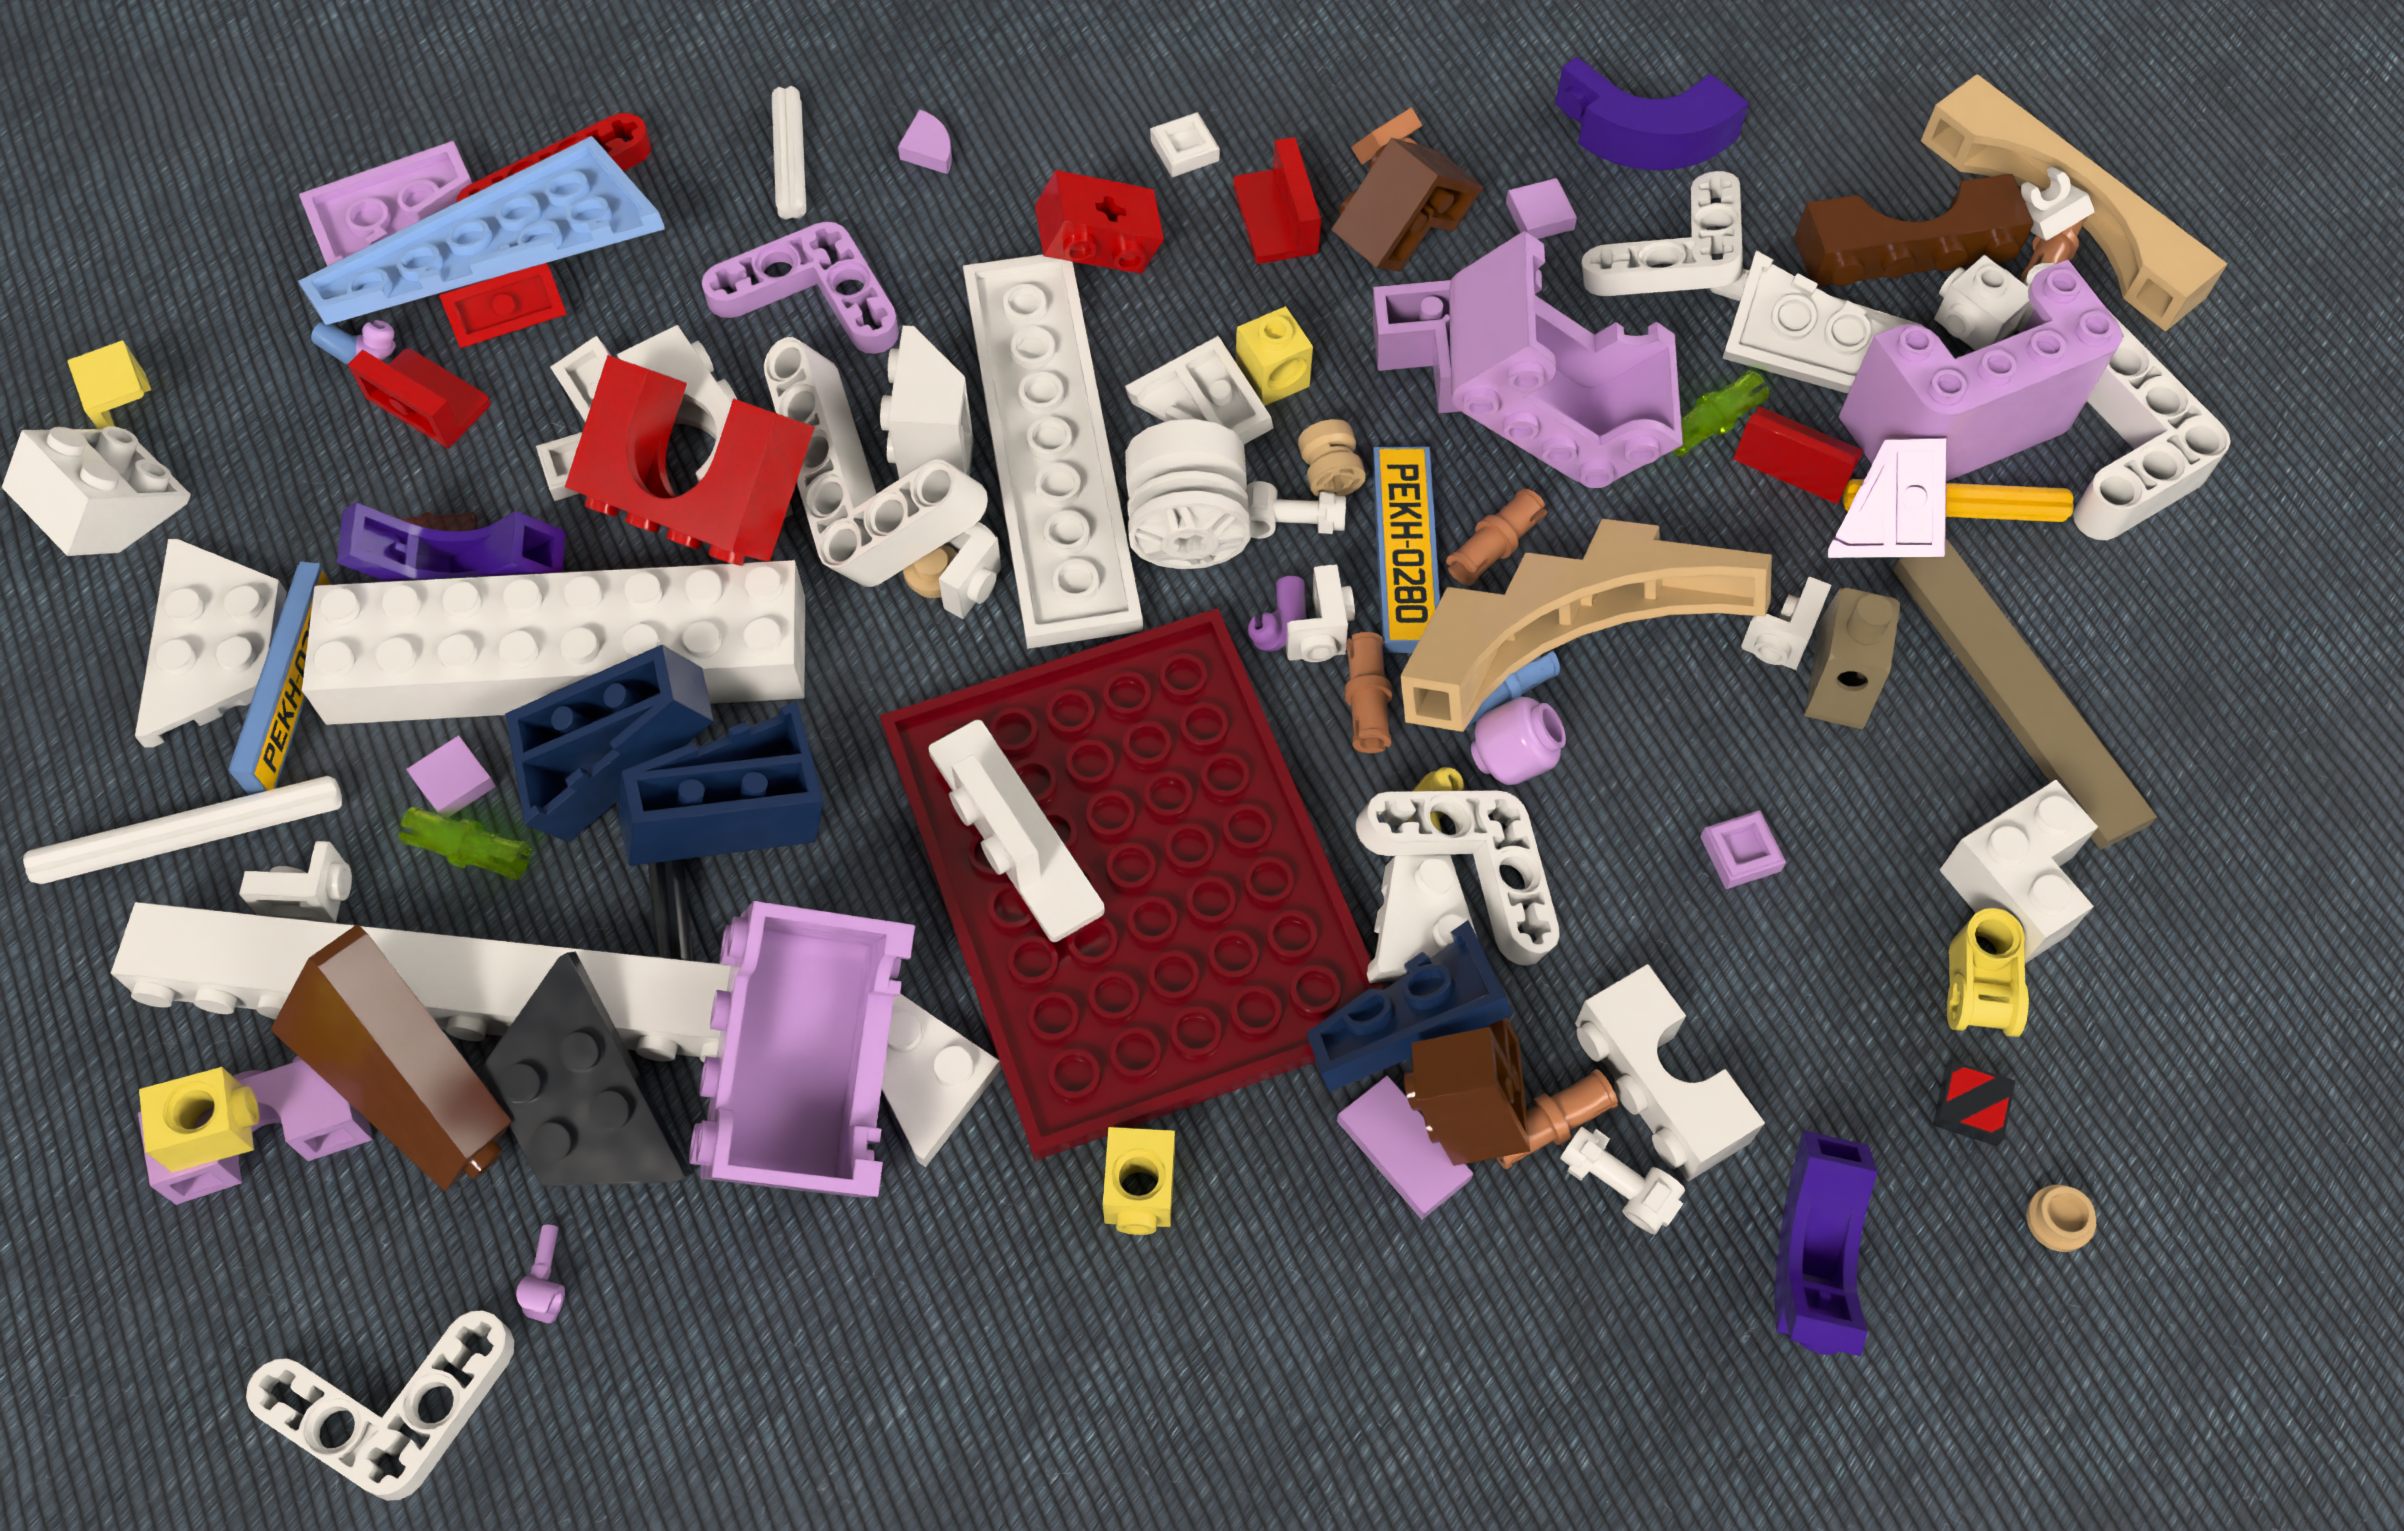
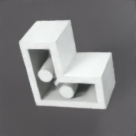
[1940,780,2098,963]

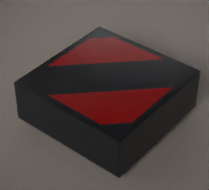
[1933,1060,2015,1146]

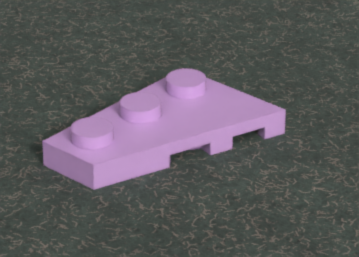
[299,141,472,266]

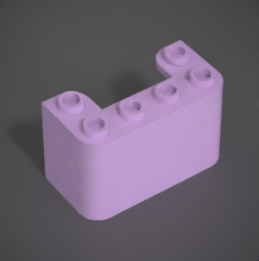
[1449,231,1683,488]
[1839,260,2122,482]
[689,901,915,1198]

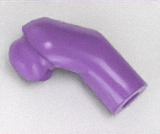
[1248,576,1306,652]

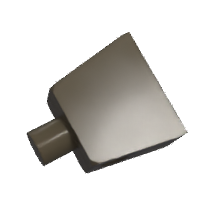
[1804,588,1900,730]

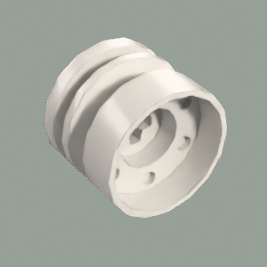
[1125,419,1250,569]

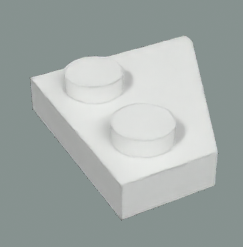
[1125,336,1274,444]
[1367,855,1478,983]
[882,994,1001,1167]

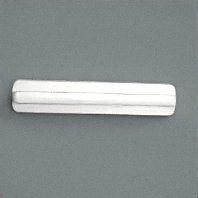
[772,86,806,220]

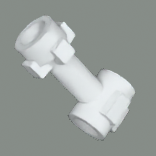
[1245,481,1346,539]
[1560,1127,1685,1234]

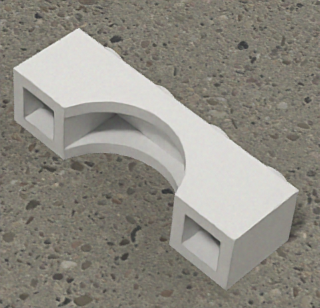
[617,325,793,518]

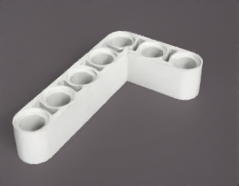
[2018,263,2230,540]
[764,337,988,587]

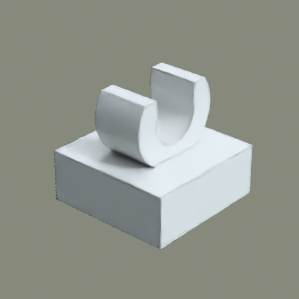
[2021,167,2095,241]

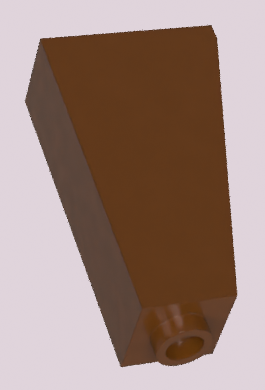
[270,924,512,1192]

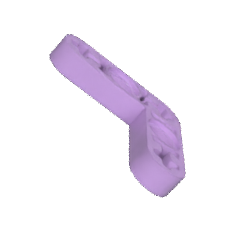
[702,222,899,354]

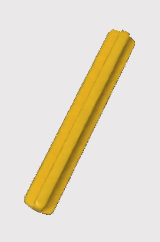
[1843,479,2074,522]

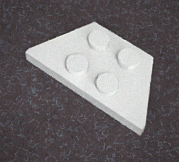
[135,539,287,748]

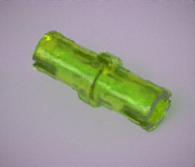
[1671,371,1769,457]
[399,806,531,880]

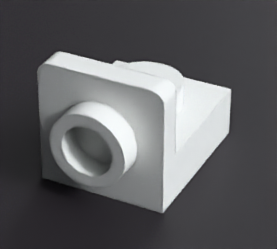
[1741,577,1831,670]
[239,841,352,923]

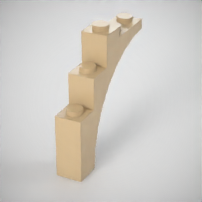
[1401,519,1772,732]

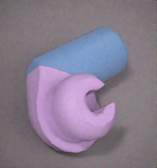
[311,320,396,364]

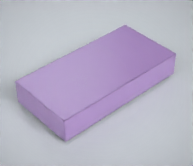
[1337,1076,1473,1220]

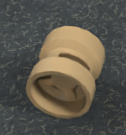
[1298,419,1366,497]

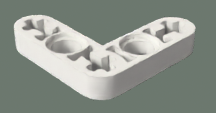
[1582,171,1743,296]
[1356,790,1559,966]
[246,1311,514,1501]

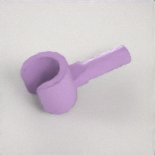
[516,1224,565,1323]

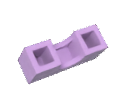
[138,1056,373,1205]

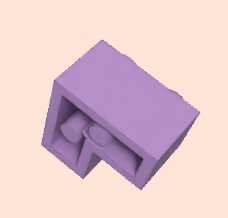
[1373,280,1460,413]

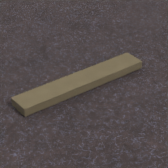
[1893,538,2157,850]

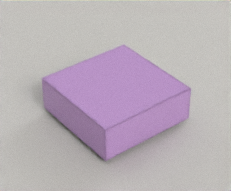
[1506,178,1577,239]
[406,735,496,821]
[1700,810,1786,889]

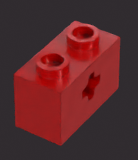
[1035,170,1164,274]

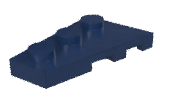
[1306,920,1513,1092]

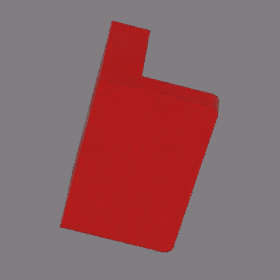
[1233,137,1321,264]
[439,263,567,348]
[347,348,491,449]
[1733,406,1864,504]

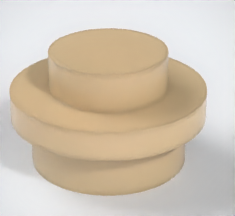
[903,544,957,598]
[2026,1185,2096,1252]

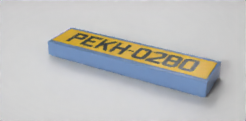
[1372,447,1440,653]
[228,561,334,795]

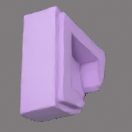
[898,110,952,174]

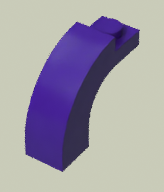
[1555,56,1749,170]
[337,502,565,582]
[1774,1130,1878,1356]

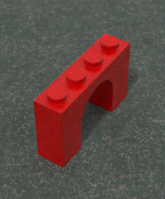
[565,355,815,566]

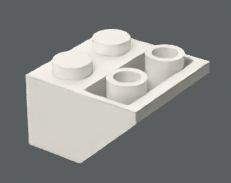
[880,326,974,479]
[2,426,191,556]

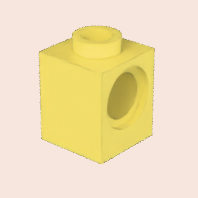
[1236,306,1313,406]
[139,1067,259,1173]
[1103,1127,1175,1235]

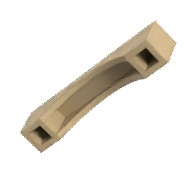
[1921,74,2228,332]

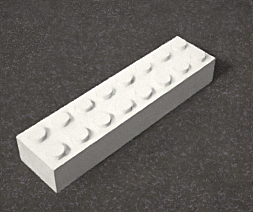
[302,560,805,725]

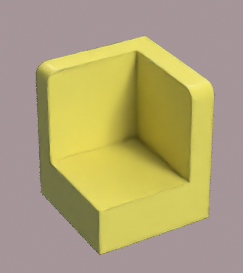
[67,340,151,429]

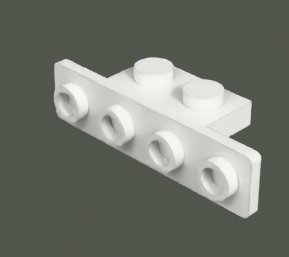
[929,720,1105,942]

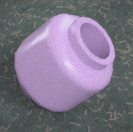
[1471,697,1566,785]

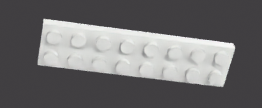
[963,254,1143,649]

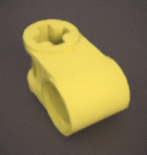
[1947,908,2029,1037]

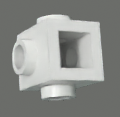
[1934,255,2031,350]

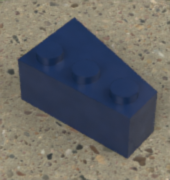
[505,645,713,842]
[618,701,824,866]

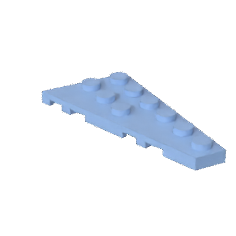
[298,136,665,325]

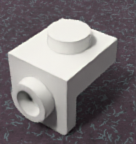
[939,522,1001,619]
[1286,564,1355,662]

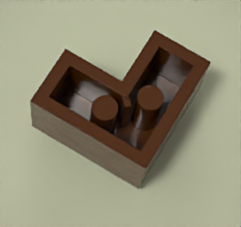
[1331,137,1484,272]
[1404,1017,1531,1166]

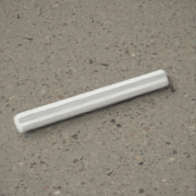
[23,776,342,884]

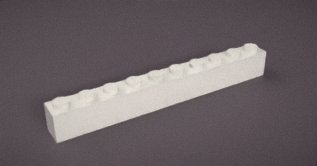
[111,902,731,1062]

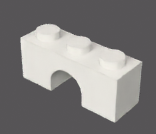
[1575,964,1765,1182]

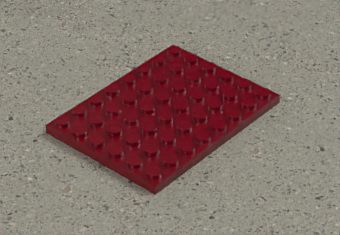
[879,608,1384,1162]

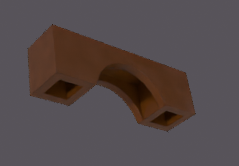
[1794,174,2034,287]

